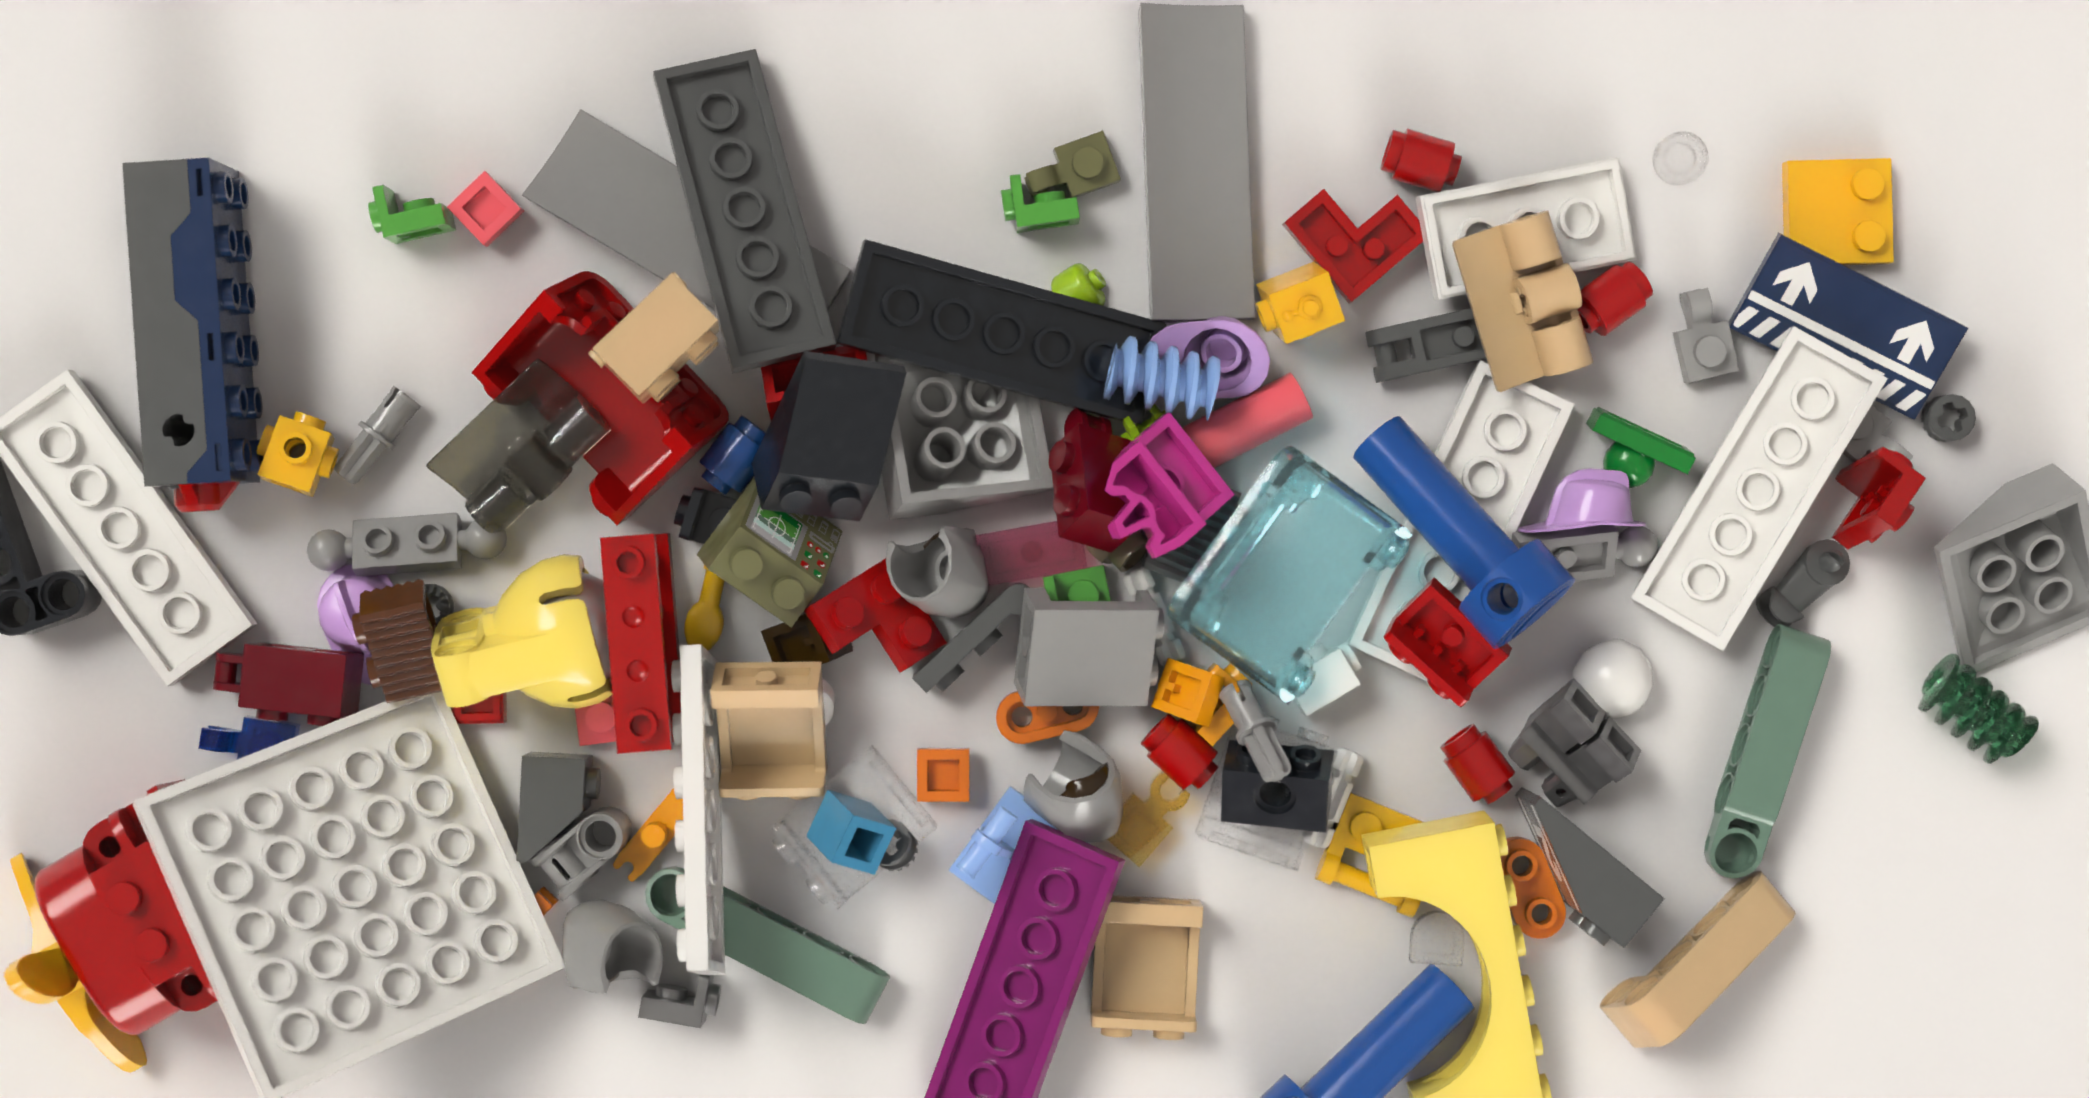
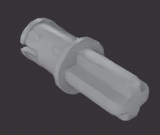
[334,386,421,484]
[1219,680,1292,783]

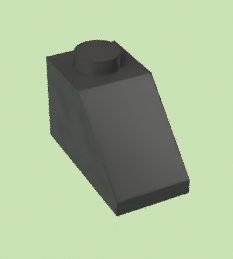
[517,752,601,862]

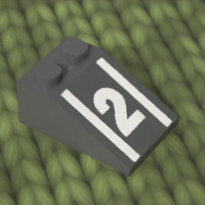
[1515,787,1665,948]

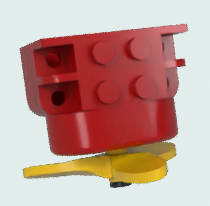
[4,779,218,1073]

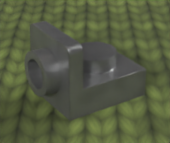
[638,974,721,1028]

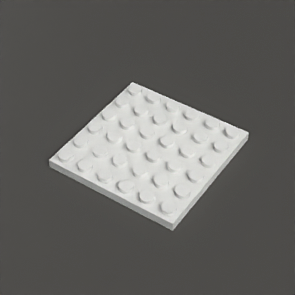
[132,692,565,1098]

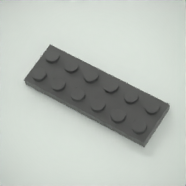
[653,49,836,374]

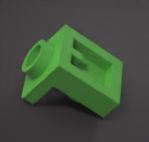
[1001,174,1080,233]
[368,185,456,244]
[1042,565,1111,601]

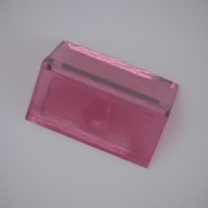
[975,521,1088,586]

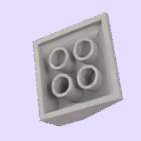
[875,355,1053,520]
[1934,463,2089,677]

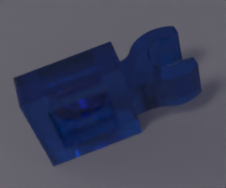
[198,716,300,759]

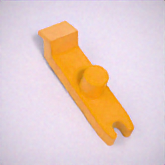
[613,788,683,882]

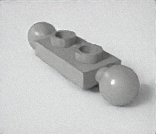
[307,513,507,576]
[1512,525,1658,581]

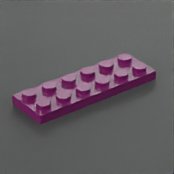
[924,819,1125,1098]

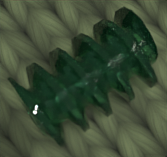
[1918,653,2039,764]

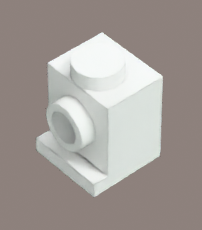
[1275,642,1362,716]

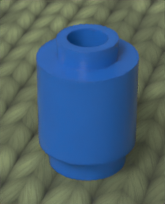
[699,415,766,495]

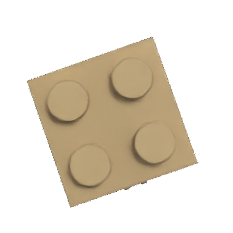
[588,272,720,404]

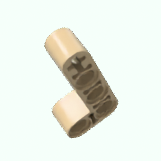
[1600,871,1795,1048]

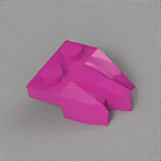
[1105,412,1235,558]

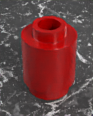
[1380,128,1462,193]
[1577,262,1653,336]
[1140,713,1219,790]
[1440,724,1515,804]

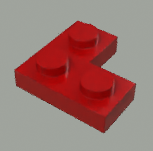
[1282,189,1423,304]
[804,558,947,673]

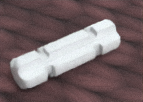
[1123,567,1185,667]
[1302,747,1363,849]

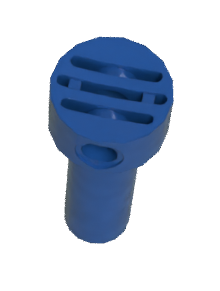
[1353,416,1576,649]
[1260,963,1475,1098]

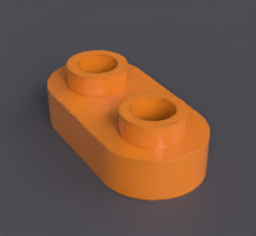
[996,691,1099,744]
[1500,836,1566,939]

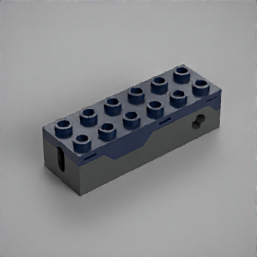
[122,157,264,512]

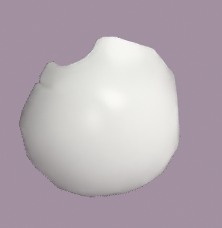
[1572,638,1653,719]

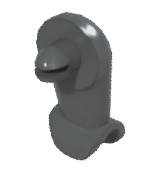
[1756,539,1850,627]

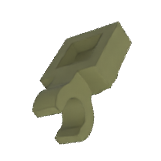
[1024,130,1121,198]

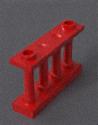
[600,533,681,754]

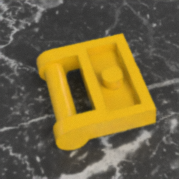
[1315,792,1424,918]

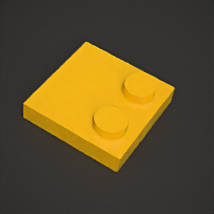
[1782,158,1894,265]

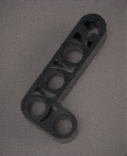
[0,459,102,636]

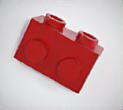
[1832,447,1926,549]
[1383,577,1512,707]

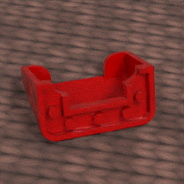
[471,271,729,525]

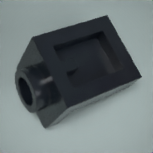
[674,487,737,544]

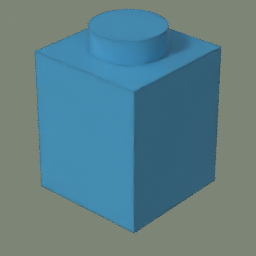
[806,790,896,875]

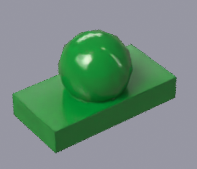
[1586,407,1696,488]

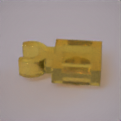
[1107,771,1190,867]

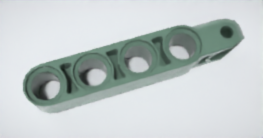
[1704,624,1831,879]
[645,866,890,1024]

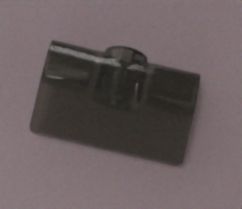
[426,359,611,533]

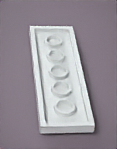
[1630,326,1888,651]
[1347,360,1575,682]
[0,369,258,686]
[671,644,725,975]

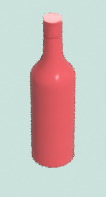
[1183,372,1313,468]

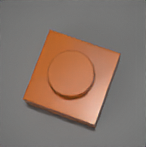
[917,748,970,802]

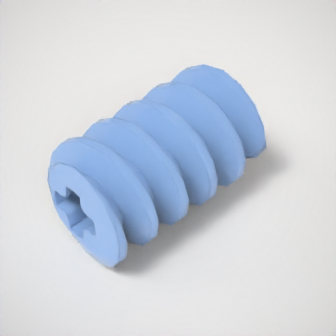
[1104,336,1221,421]

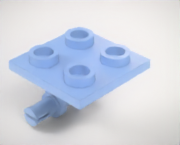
[949,786,1088,904]

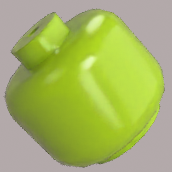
[1051,263,1106,306]

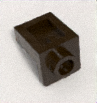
[761,614,853,664]

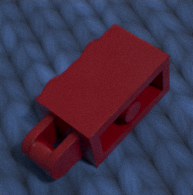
[1048,409,1133,553]
[213,642,364,726]

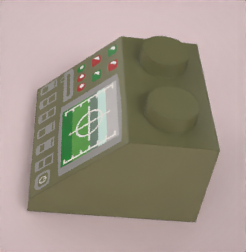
[696,478,843,627]

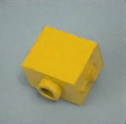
[1255,262,1345,344]

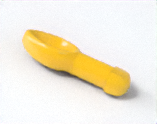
[684,565,725,650]

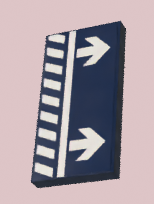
[1729,232,1968,420]

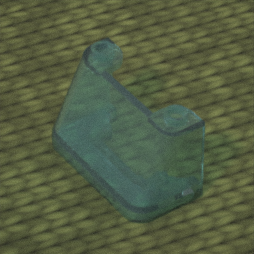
[1167,446,1413,705]

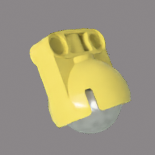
[431,554,612,709]

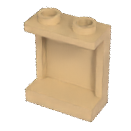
[710,662,828,800]
[1090,895,1203,1040]

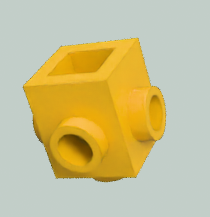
[257,412,340,497]

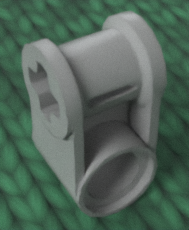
[530,807,632,901]

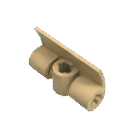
[1452,210,1593,392]

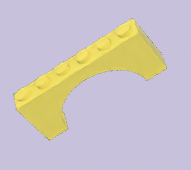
[1361,810,1552,1098]

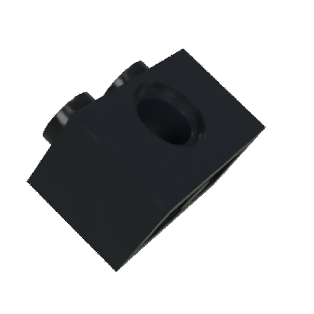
[1221,740,1334,833]

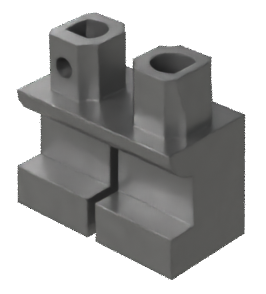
[1508,678,1641,807]

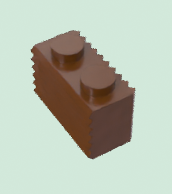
[352,579,442,703]

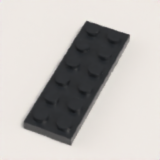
[836,239,1167,426]

